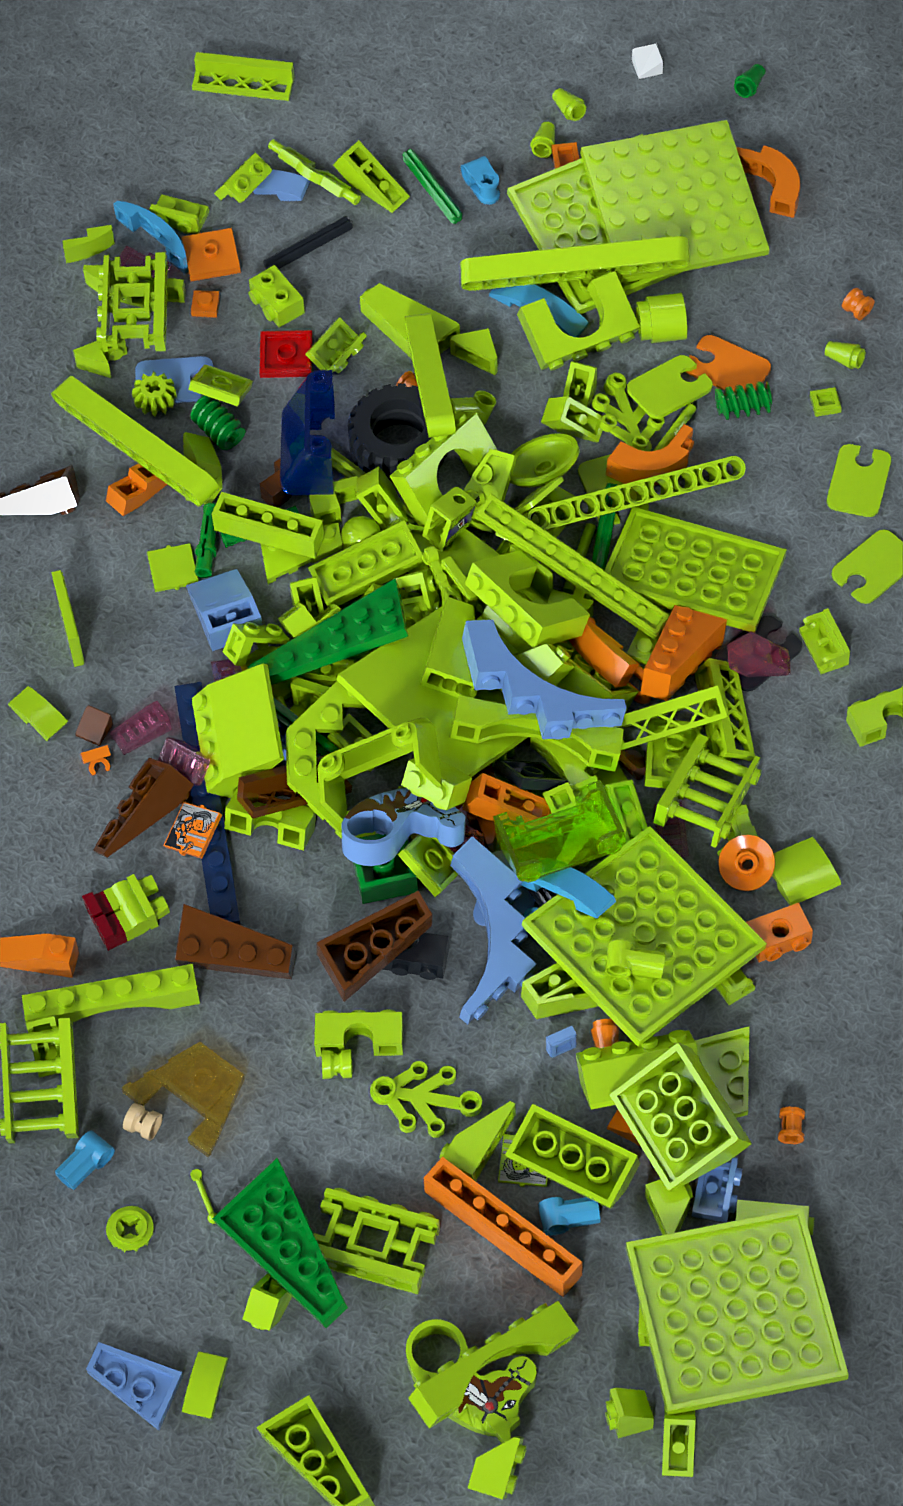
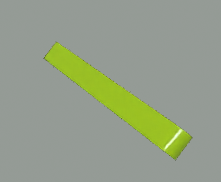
[460,236,690,291]
[51,376,219,507]
[522,456,746,530]

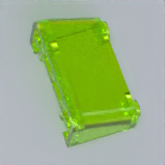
[493,780,625,882]

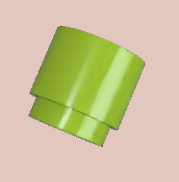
[636,293,687,343]

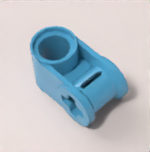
[461,156,500,205]

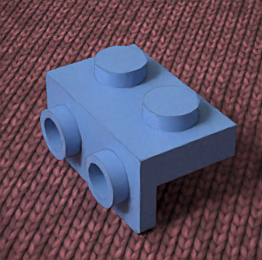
[692,1157,742,1223]

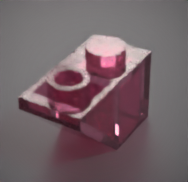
[727,631,791,677]

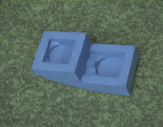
[253,170,310,201]

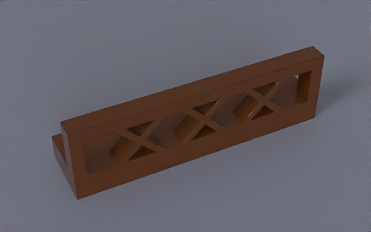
[237,754,352,819]

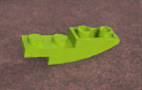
[83,265,186,308]

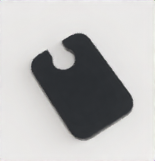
[714,616,802,692]

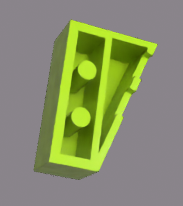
[521,963,599,1019]

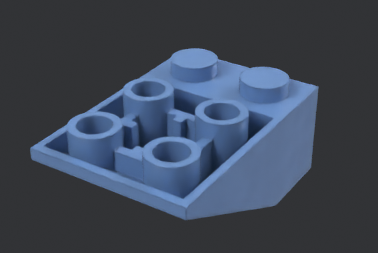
[186,569,262,651]

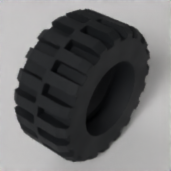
[348,383,448,483]

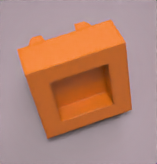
[80,745,111,775]

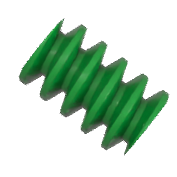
[715,381,772,420]
[190,395,246,450]

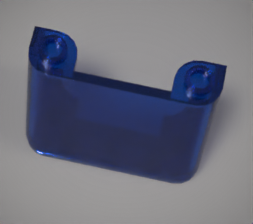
[280,370,335,495]

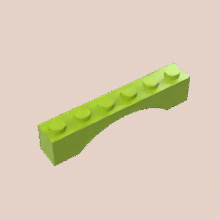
[450,695,624,772]
[21,964,200,1027]
[408,1301,579,1429]

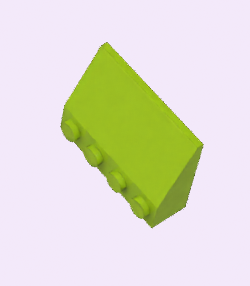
[192,663,284,798]
[609,1043,752,1192]

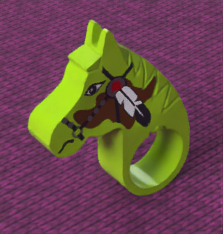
[406,1319,536,1443]

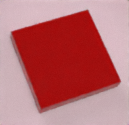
[259,330,312,378]

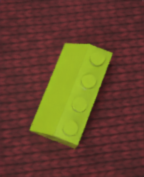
[576,1030,700,1110]
[505,1104,640,1209]

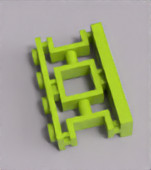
[96,252,168,352]
[314,1188,440,1295]

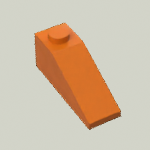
[462,773,554,830]
[0,933,79,978]

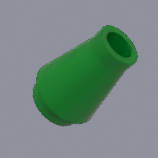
[734,64,765,98]

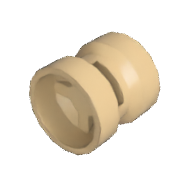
[123,1103,163,1141]

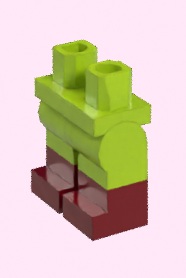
[82,874,170,951]

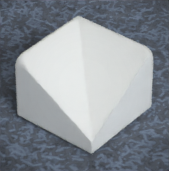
[632,44,663,79]

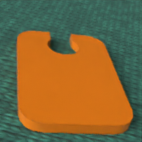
[686,335,771,391]

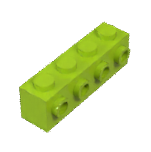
[212,492,324,559]

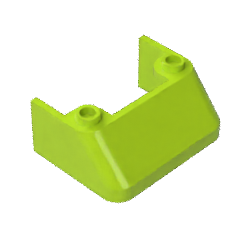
[317,717,442,825]

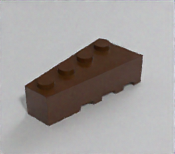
[316,891,432,1002]
[175,904,296,980]

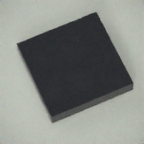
[493,759,570,791]

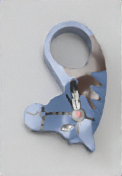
[342,788,466,866]

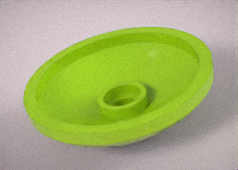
[510,433,580,487]

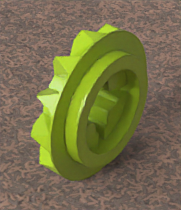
[106,1206,154,1253]

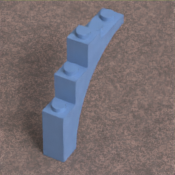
[462,620,626,739]
[450,836,536,1025]

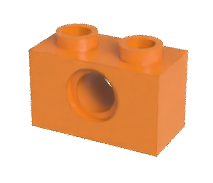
[746,902,813,962]

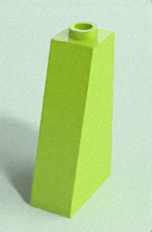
[360,283,460,359]
[420,597,478,698]

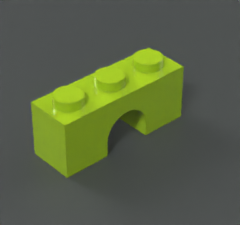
[846,686,903,747]
[224,787,316,851]
[314,1009,403,1057]

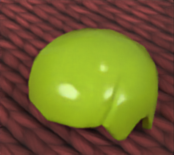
[341,516,381,549]

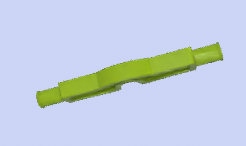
[268,139,361,205]

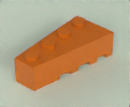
[640,605,727,701]

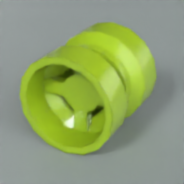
[322,1049,352,1079]

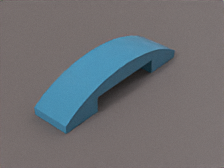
[113,201,188,274]
[489,284,589,337]
[518,860,616,919]

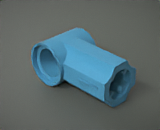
[55,1130,115,1190]
[538,1197,600,1236]

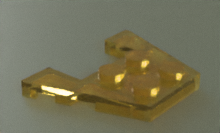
[122,1042,245,1158]

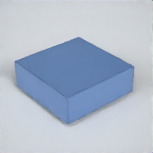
[546,1026,577,1058]

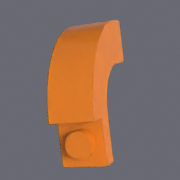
[736,145,800,218]
[606,424,694,486]

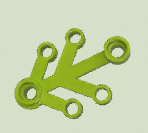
[592,372,665,451]
[370,1061,482,1138]

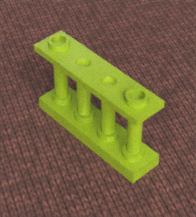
[653,733,762,848]
[0,1018,79,1144]

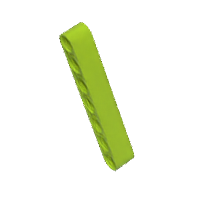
[404,313,456,438]

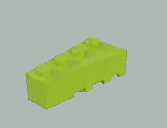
[256,1395,375,1506]

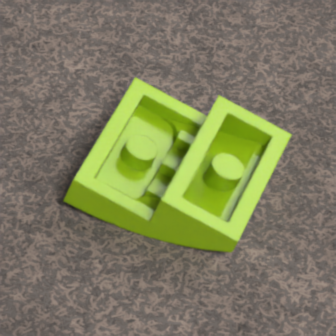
[772,837,841,905]

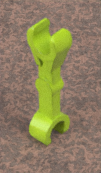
[422,546,462,607]

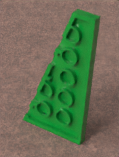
[247,578,408,685]
[212,1158,348,1328]

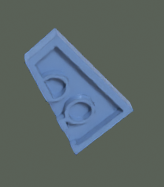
[86,1342,183,1431]

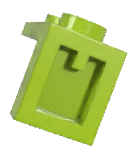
[394,569,442,614]
[222,622,290,666]

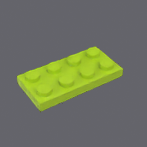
[308,520,425,607]

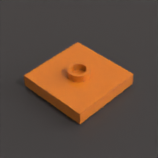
[182,228,241,281]

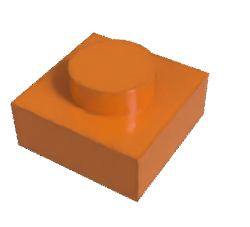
[191,290,220,318]

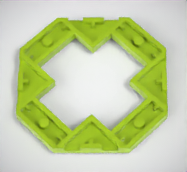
[286,681,406,839]

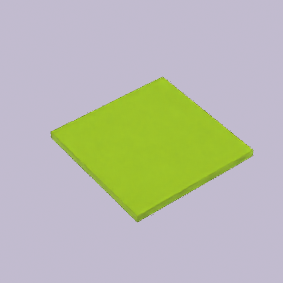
[337,606,528,777]

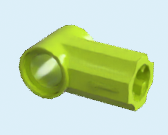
[450,390,496,425]
[605,940,665,979]

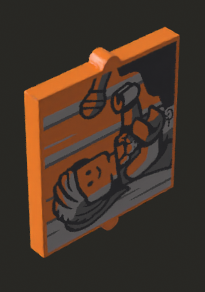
[163,802,222,859]

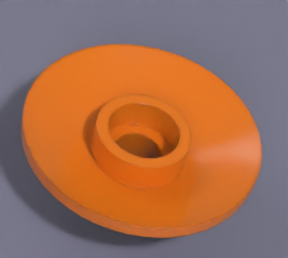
[719,835,775,891]

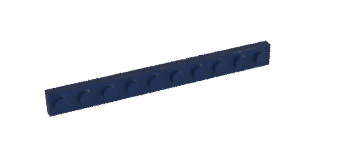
[174,682,241,925]

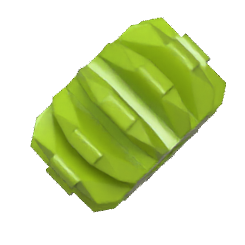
[132,371,177,416]

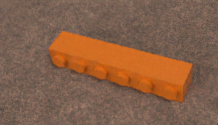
[423,1157,582,1297]

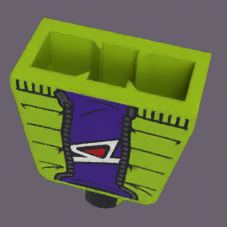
[422,487,480,552]

